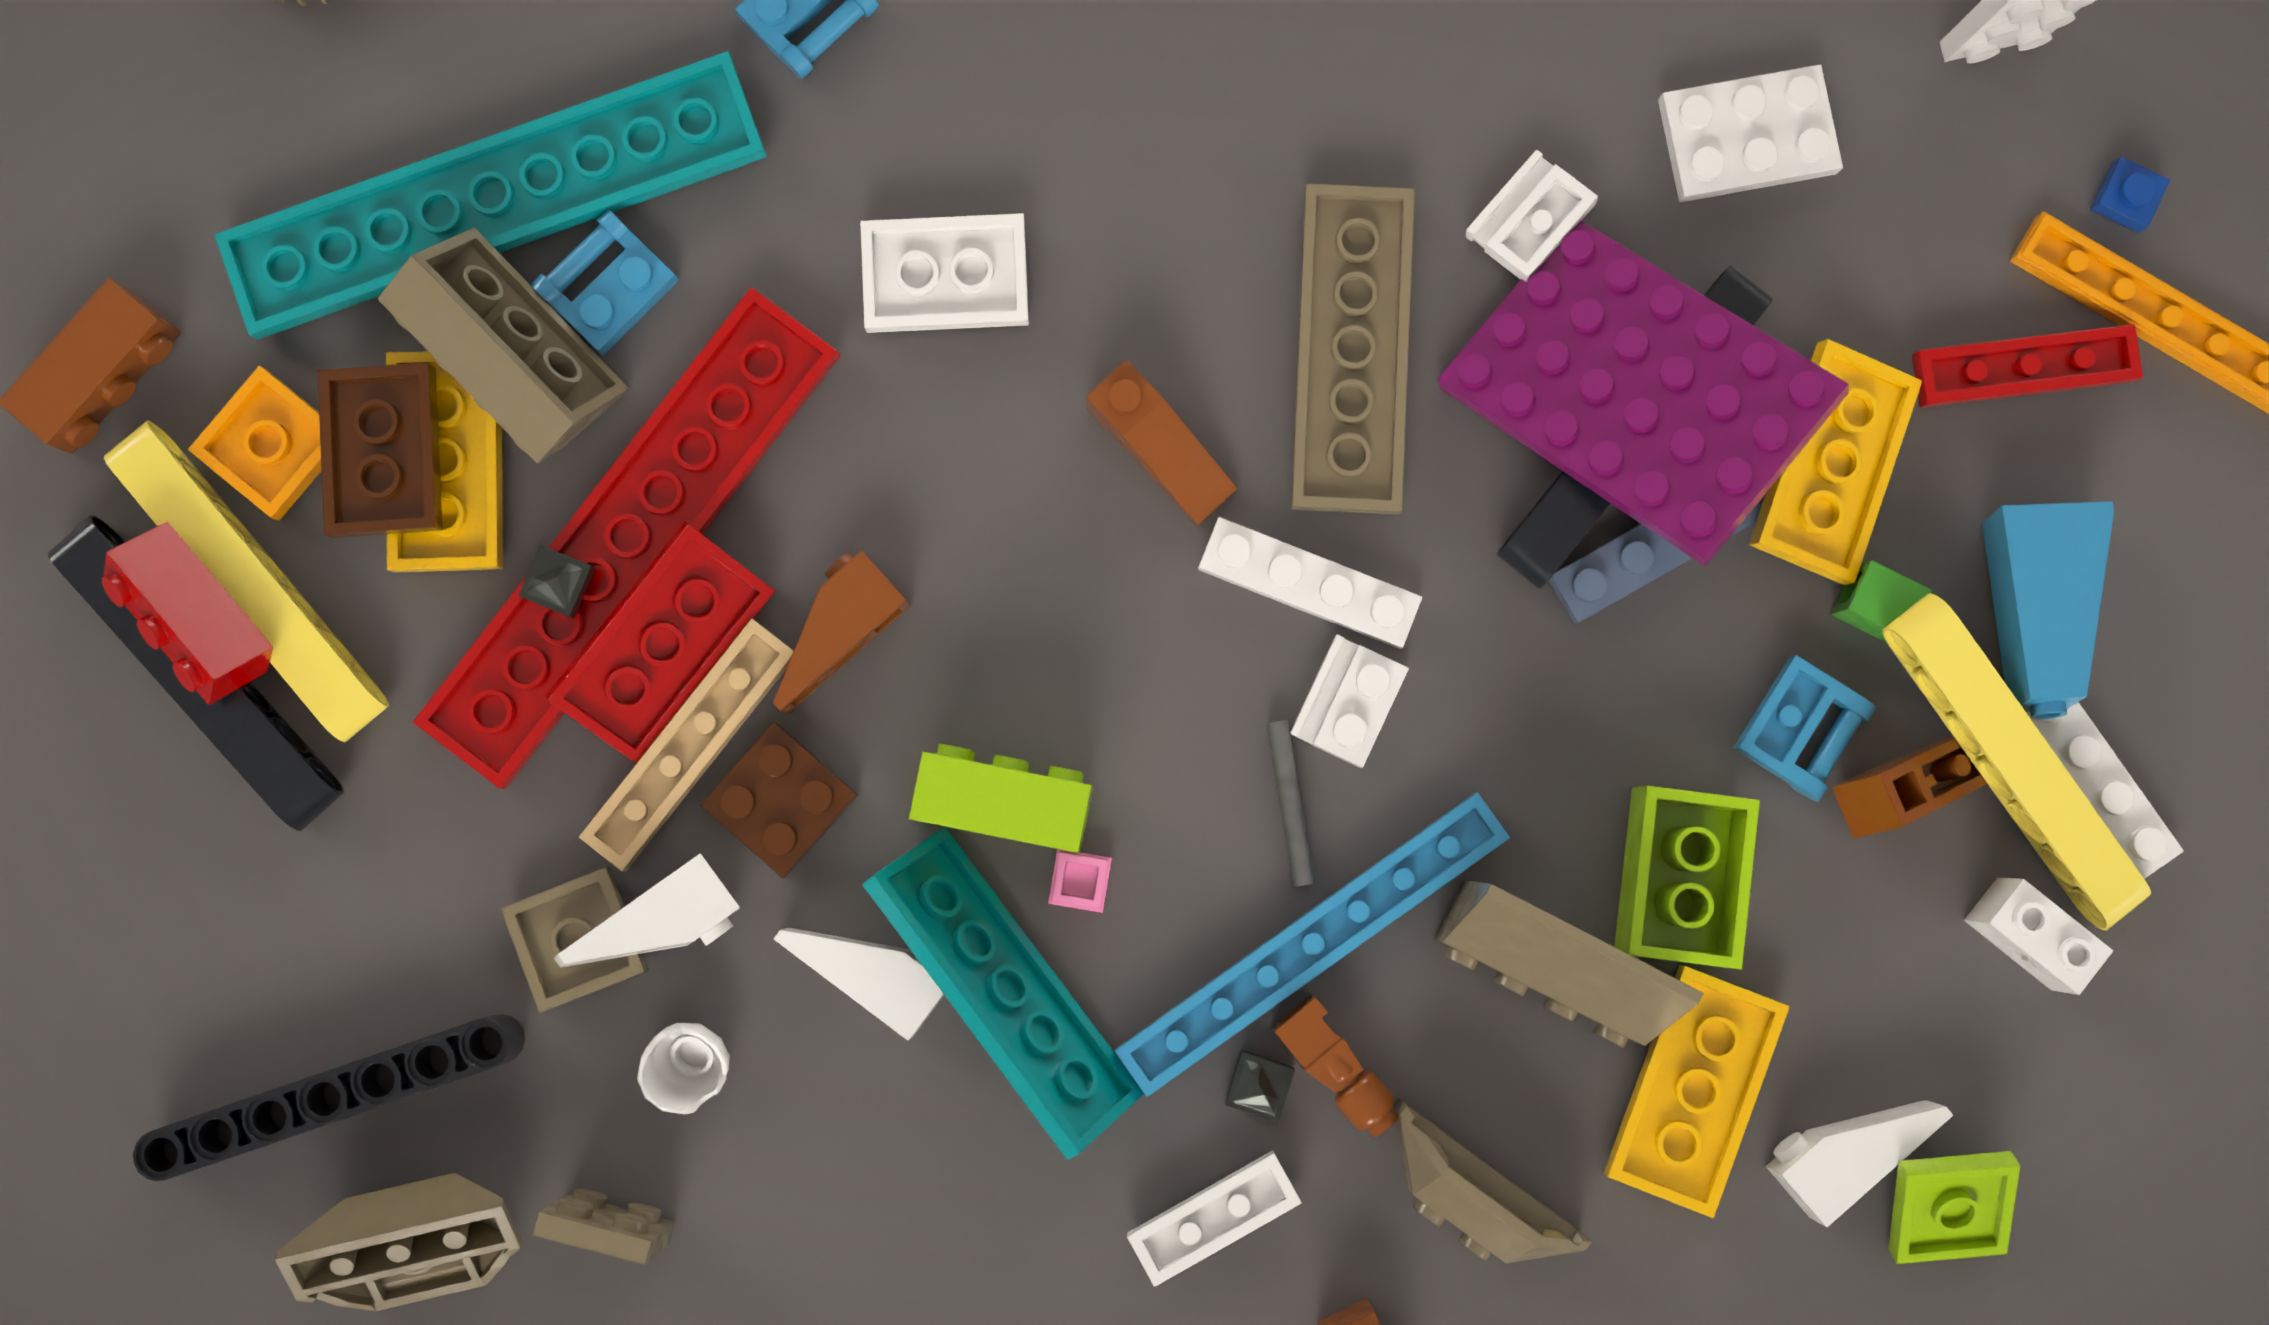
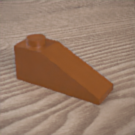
[1086,359,1237,527]
[773,551,911,714]
[1831,735,1987,839]

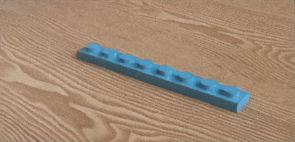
[1115,792,1510,1097]

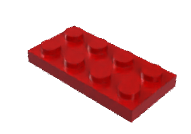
[545,521,775,764]

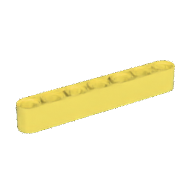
[104,420,389,743]
[1882,593,2151,930]

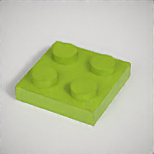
[1888,1151,2020,1264]

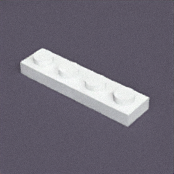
[1198,517,1422,649]
[2026,702,2184,879]

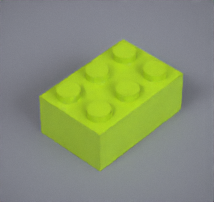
[909,744,1093,853]
[1614,785,1760,970]

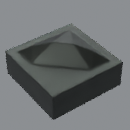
[518,545,596,619]
[1224,1050,1295,1123]

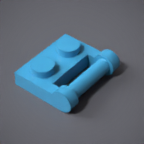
[735,0,880,80]
[530,209,679,356]
[1732,655,1876,802]

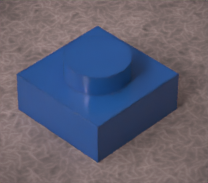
[2090,156,2170,233]

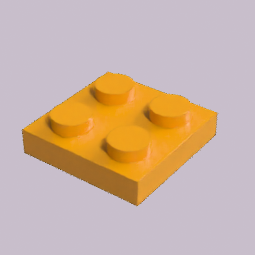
[188,366,321,521]

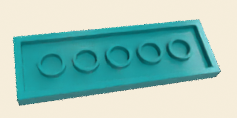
[862,827,1144,1160]

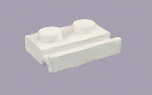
[1466,149,1598,282]
[1290,634,1409,768]

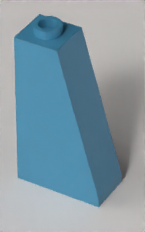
[1982,501,2114,720]

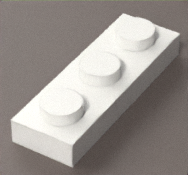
[1127,1150,1302,1287]

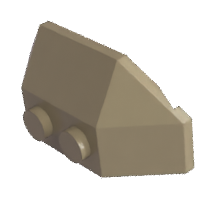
[1394,1099,1592,1263]
[274,1173,521,1311]

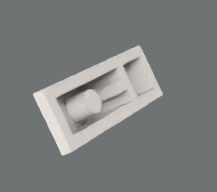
[554,853,740,968]
[774,928,944,1041]
[1765,1100,1953,1227]

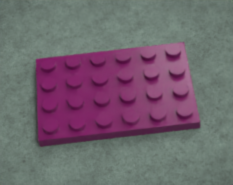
[1437,220,1849,566]

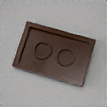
[318,362,443,538]

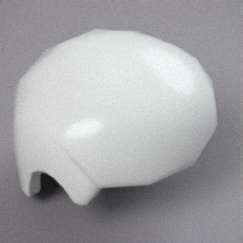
[637,1023,730,1115]

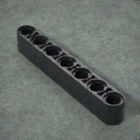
[1496,265,1773,589]
[48,515,344,831]
[133,1014,525,1181]

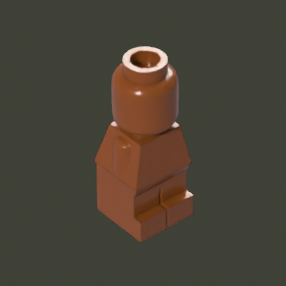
[1271,995,1399,1138]

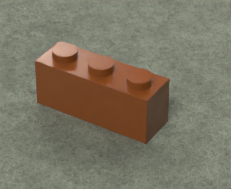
[0,278,181,454]

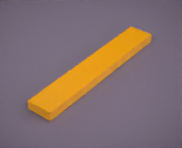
[2010,211,2269,414]

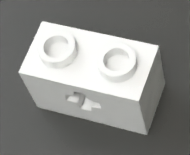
[1964,878,2113,995]

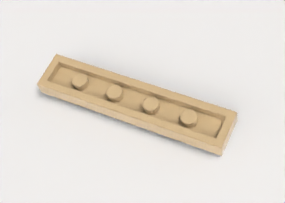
[579,619,794,871]

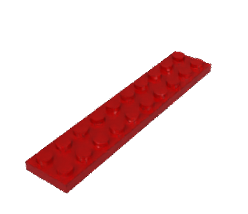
[413,287,840,789]

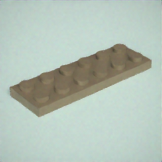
[1291,183,1415,515]

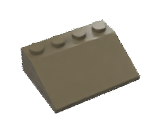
[1435,880,1704,1048]

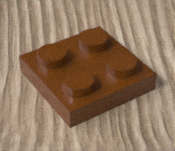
[700,722,858,878]

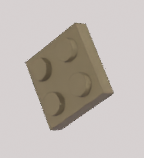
[501,867,649,1013]
[532,1189,675,1265]

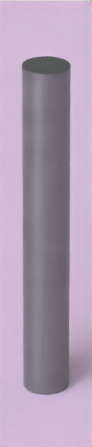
[1266,720,1315,887]

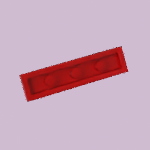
[1912,324,2143,408]

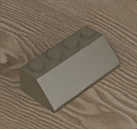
[377,227,629,464]

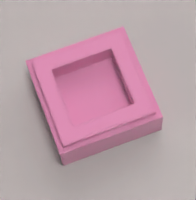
[1048,849,1112,913]

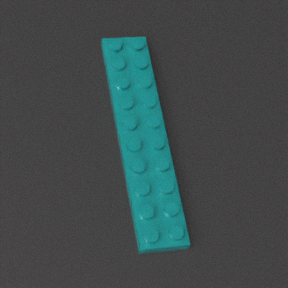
[214,51,767,340]

